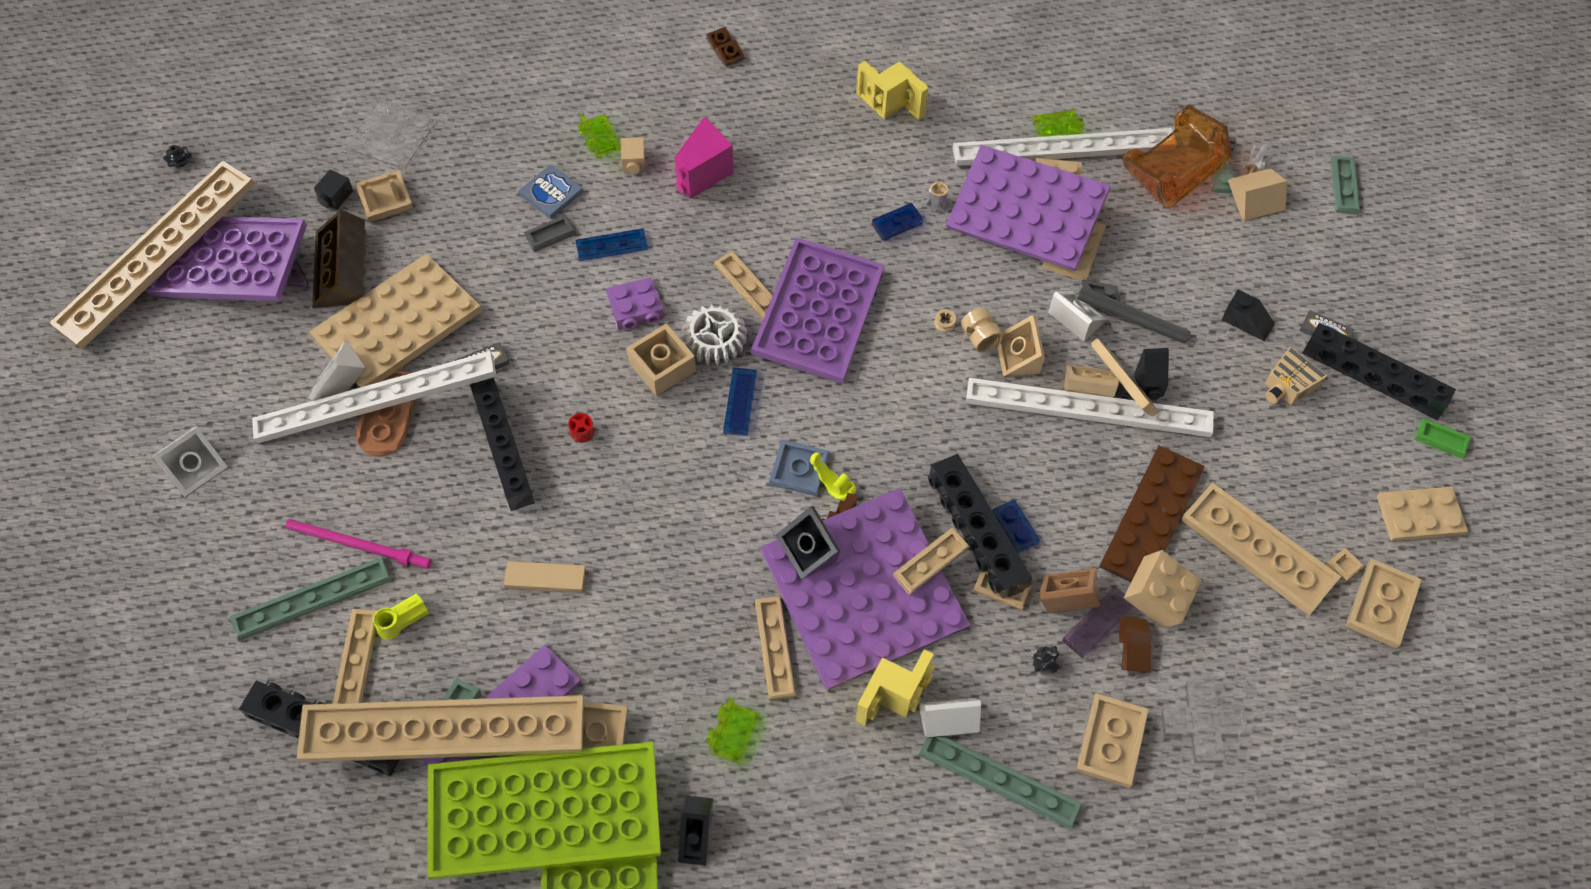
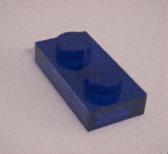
[872,203,923,241]
[992,499,1040,553]

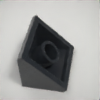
[776,506,840,579]

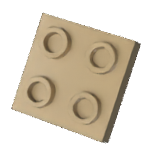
[355,170,414,223]

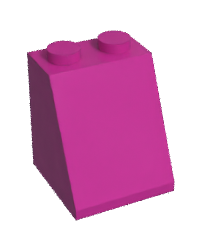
[674,117,734,199]

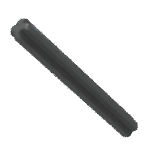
[1077,287,1191,343]

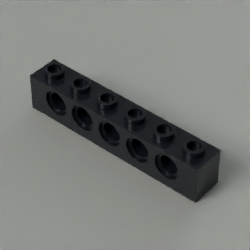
[1302,322,1456,420]
[470,377,535,511]
[928,454,1032,599]
[239,680,400,777]

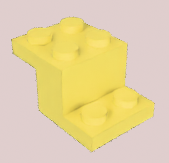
[856,61,929,120]
[855,649,935,726]

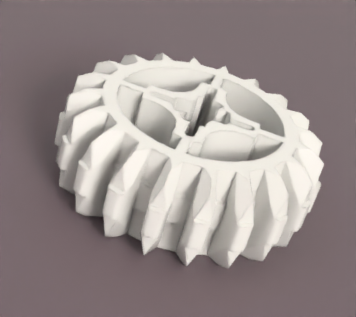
[682,304,747,366]

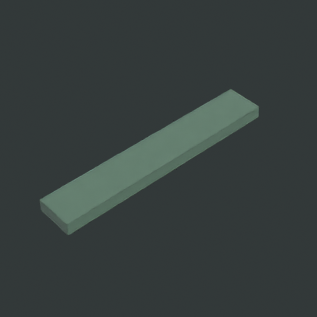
[230,557,392,641]
[919,736,1083,830]

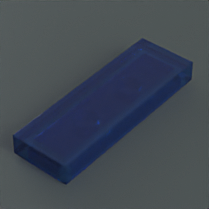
[575,228,648,261]
[723,367,757,436]

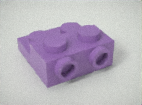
[606,277,664,330]

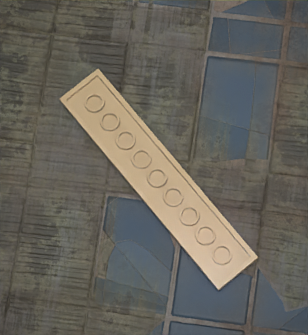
[50,161,255,349]
[297,695,584,762]

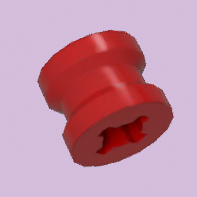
[568,413,594,443]

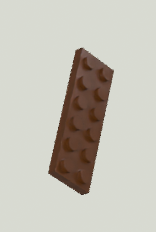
[1099,445,1205,582]

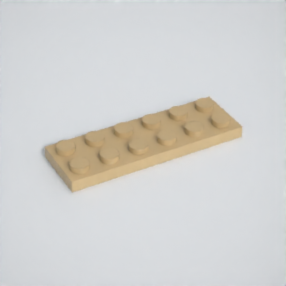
[1181,482,1341,616]

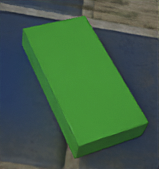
[1414,418,1471,459]

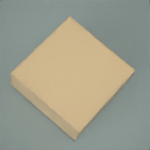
[1326,548,1364,583]

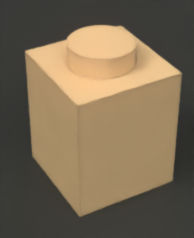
[621,137,645,174]

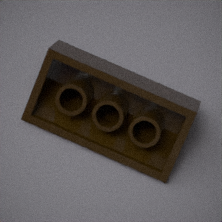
[312,209,366,308]

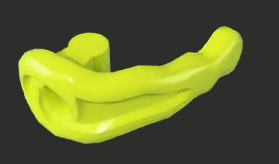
[810,452,857,501]

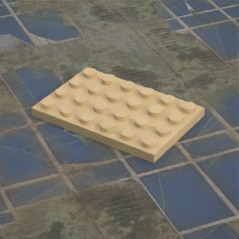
[309,254,483,388]

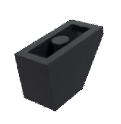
[1222,289,1275,342]
[1134,348,1169,400]
[678,795,714,866]

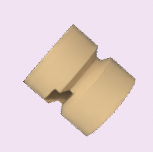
[961,307,1004,353]

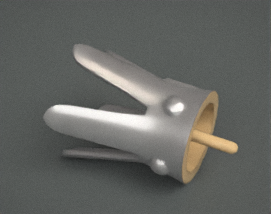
[1244,145,1275,173]
[925,182,948,213]

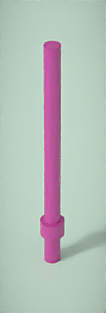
[285,519,432,569]

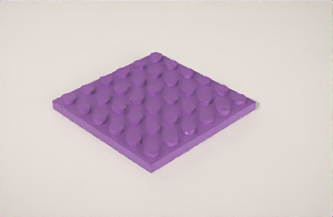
[760,488,970,691]

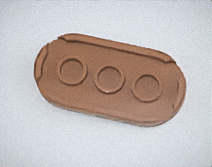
[355,369,416,457]

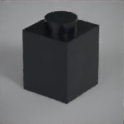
[314,169,354,210]

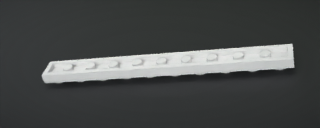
[953,128,1176,166]
[252,351,496,443]
[966,378,1214,437]

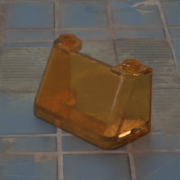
[1122,104,1231,208]

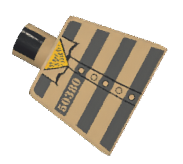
[1265,347,1327,405]

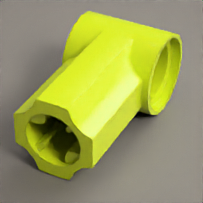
[373,593,429,640]

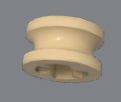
[934,309,956,332]

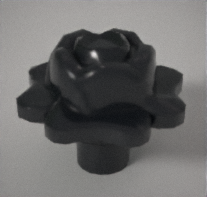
[163,145,192,168]
[1033,646,1060,673]

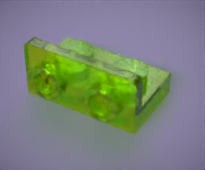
[1032,110,1084,137]
[577,113,621,158]
[706,697,760,765]

